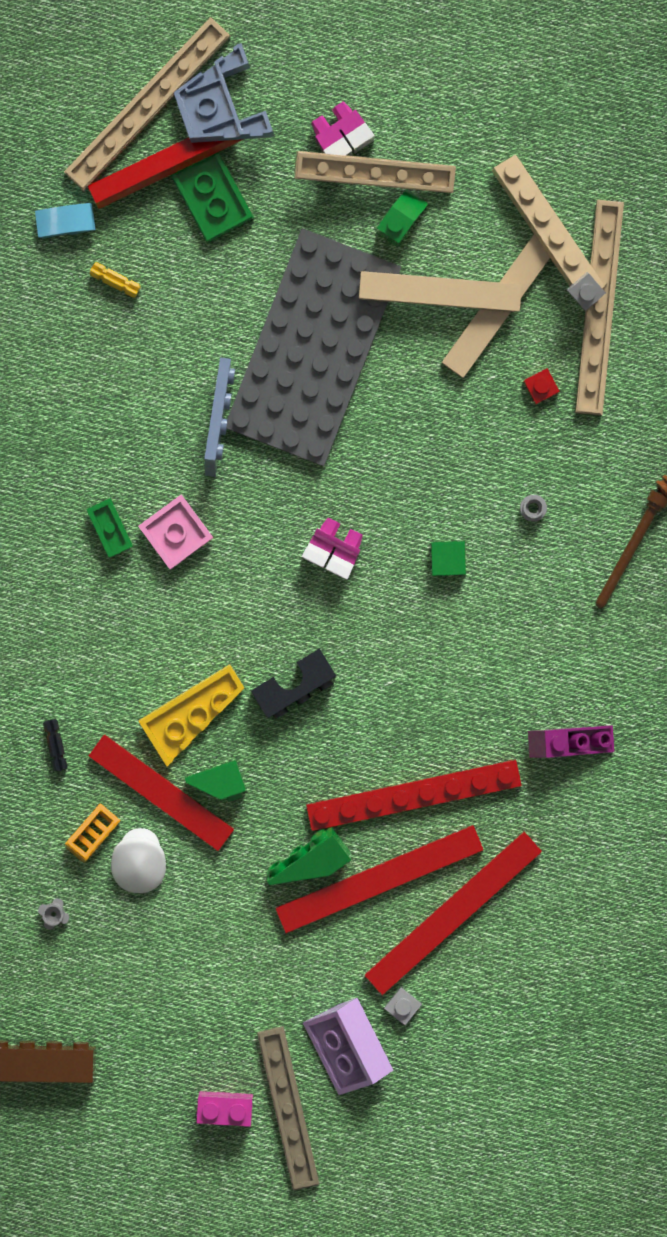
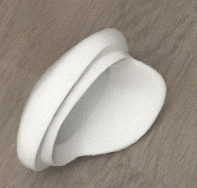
[111,828,166,893]

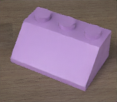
[303,998,393,1095]

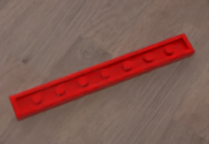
[275,825,484,933]
[364,831,542,995]

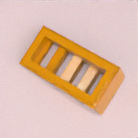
[65,803,121,863]

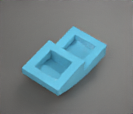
[35,203,95,239]

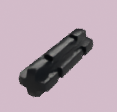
[43,719,68,772]

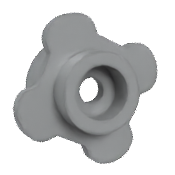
[38,898,69,930]

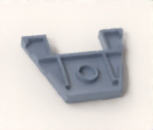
[174,43,275,143]

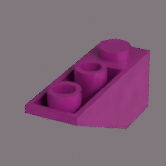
[528,725,614,758]

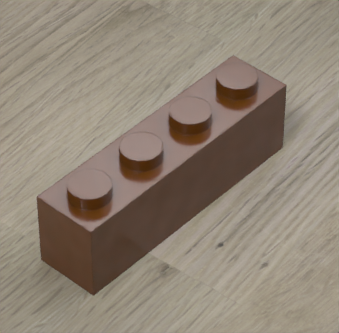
[0,1040,96,1083]

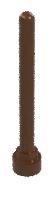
[596,490,667,608]

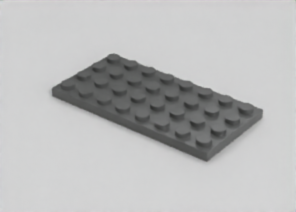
[227,228,402,467]

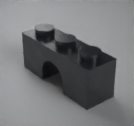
[251,648,336,720]

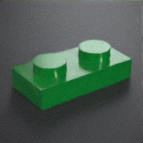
[86,498,134,558]

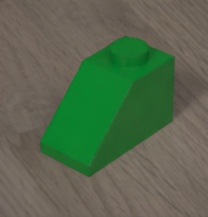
[376,189,429,248]
[185,759,247,802]

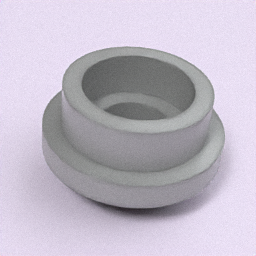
[520,495,547,522]

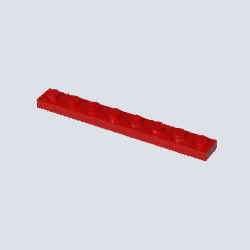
[306,759,522,831]

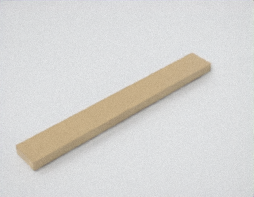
[64,17,230,192]
[575,200,624,416]

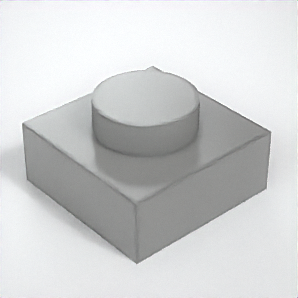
[567,272,606,311]
[384,987,422,1025]

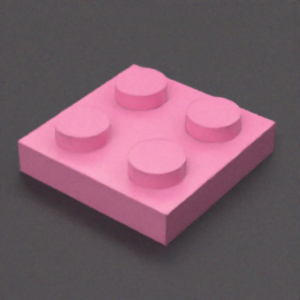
[138,494,213,570]

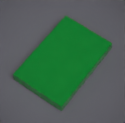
[170,152,254,244]

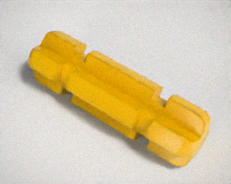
[89,262,141,298]

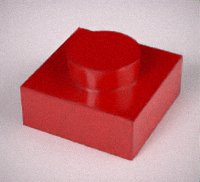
[523,368,560,405]

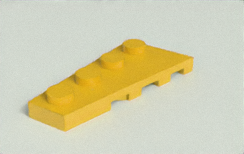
[139,664,244,766]

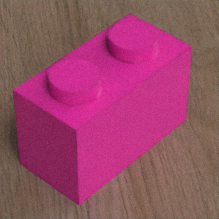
[197,1091,253,1126]

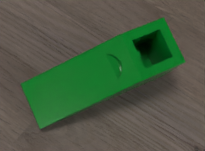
[267,827,351,885]

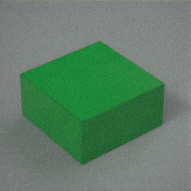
[431,541,466,576]

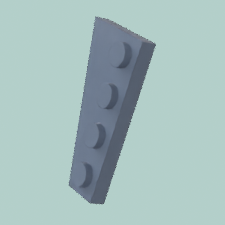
[204,357,235,477]

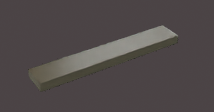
[257,1026,319,1191]

